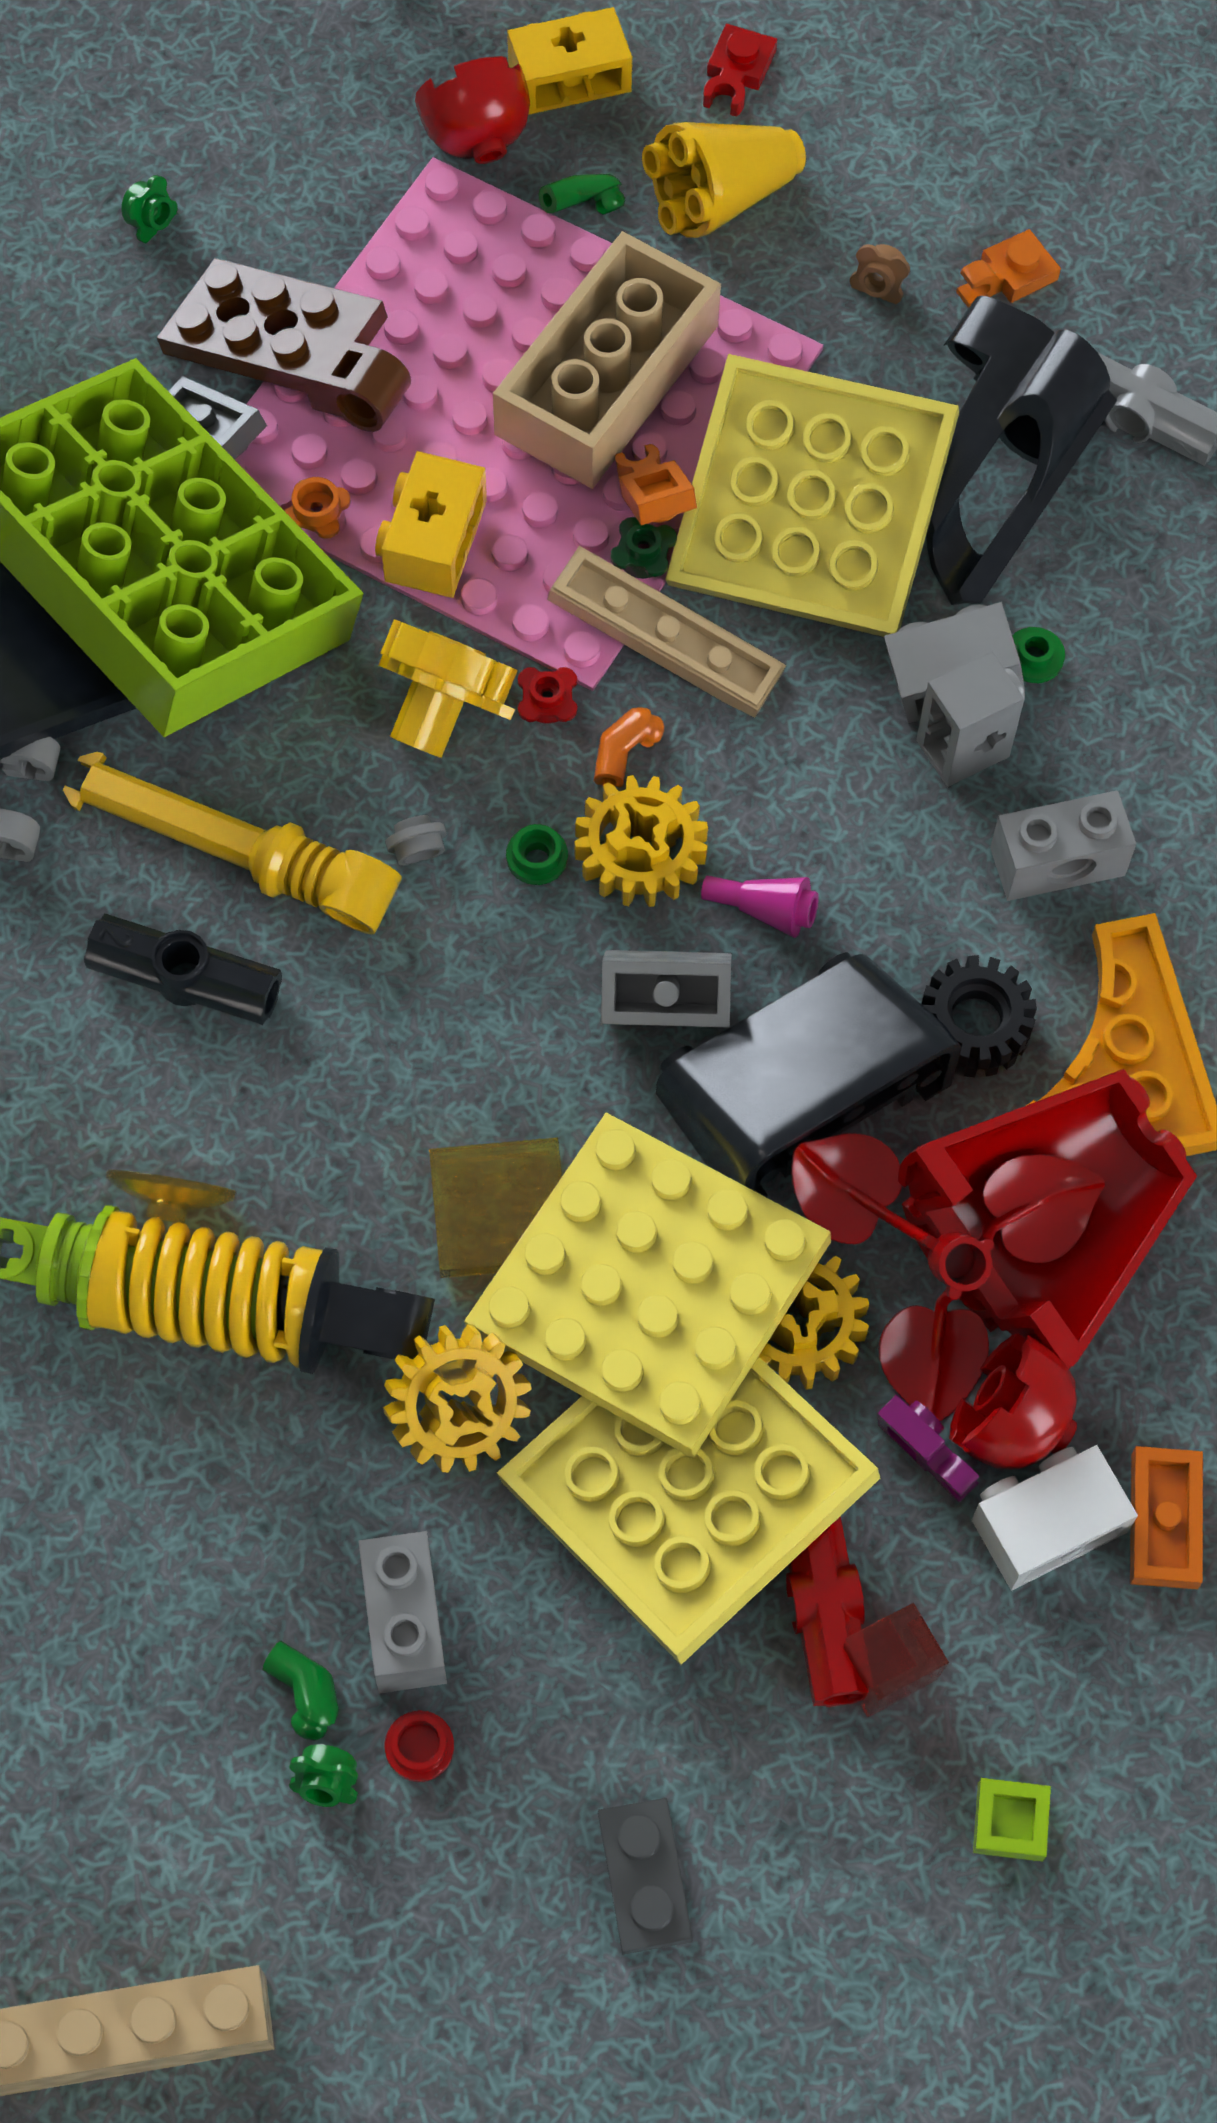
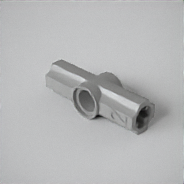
[1099,353,1217,466]

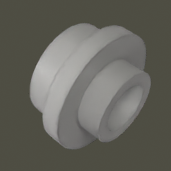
[385,815,447,866]

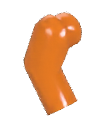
[594,707,664,787]

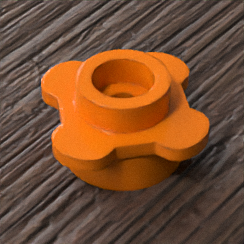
[284,477,351,539]

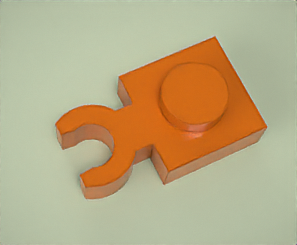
[615,444,697,525]

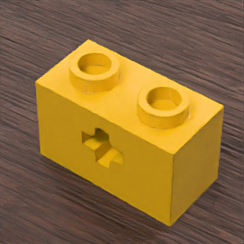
[507,7,633,115]
[375,451,487,598]

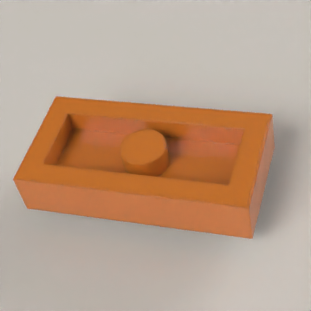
[1130,1446,1203,1590]

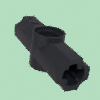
[84,913,282,1025]

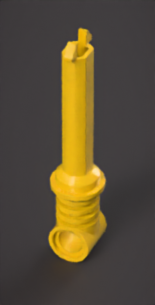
[63,752,402,935]

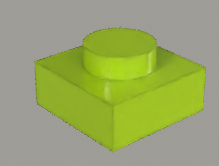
[973,1778,1051,1862]

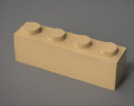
[0,1965,275,2096]

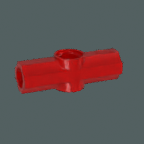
[786,1516,873,1707]

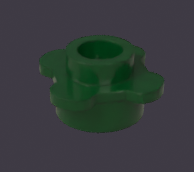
[610,517,677,579]

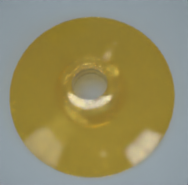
[106,1169,237,1223]

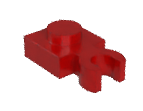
[703,23,777,117]

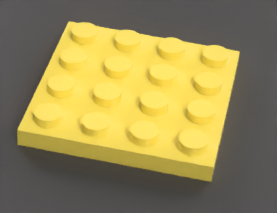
[665,354,959,637]
[464,1112,831,1458]
[497,1356,881,1665]

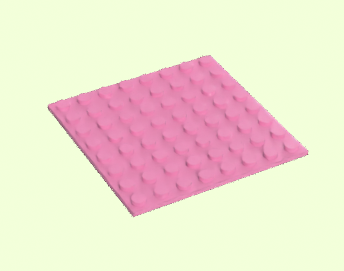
[235,157,824,691]

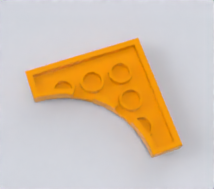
[1027,913,1217,1156]

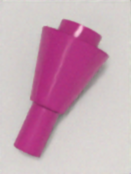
[701,875,819,938]

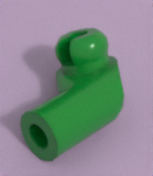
[538,174,625,215]
[262,1641,339,1741]

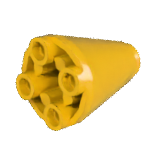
[642,122,806,238]

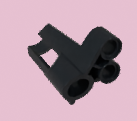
[926,296,1117,605]

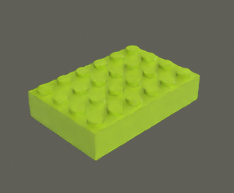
[0,358,364,737]

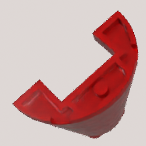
[898,1069,1197,1369]

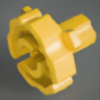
[378,619,518,758]

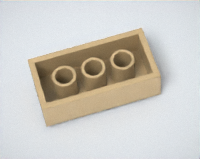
[493,231,721,489]

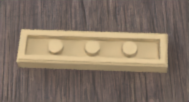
[547,545,786,717]

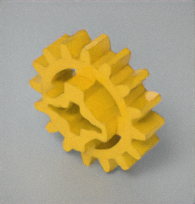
[574,775,708,907]
[759,1256,869,1390]
[383,1324,532,1473]

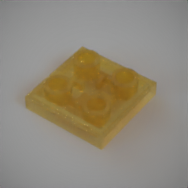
[429,1137,562,1278]

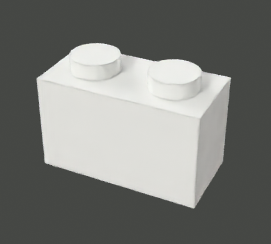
[972,1445,1138,1591]

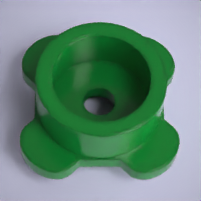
[121,175,178,244]
[289,1744,358,1807]

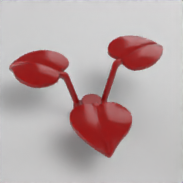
[791,1133,1105,1421]

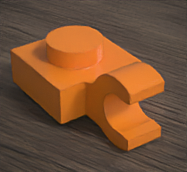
[956,229,1061,308]

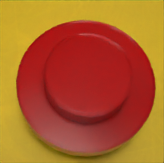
[384,1710,454,1782]

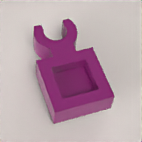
[877,1395,979,1503]

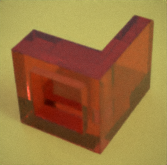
[843,1602,949,1717]

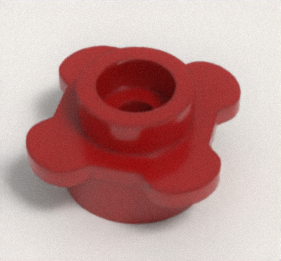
[518,667,578,723]

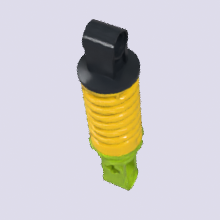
[0,1205,435,1374]

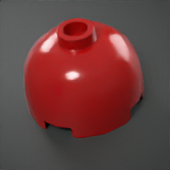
[415,56,530,164]
[949,1333,1077,1470]

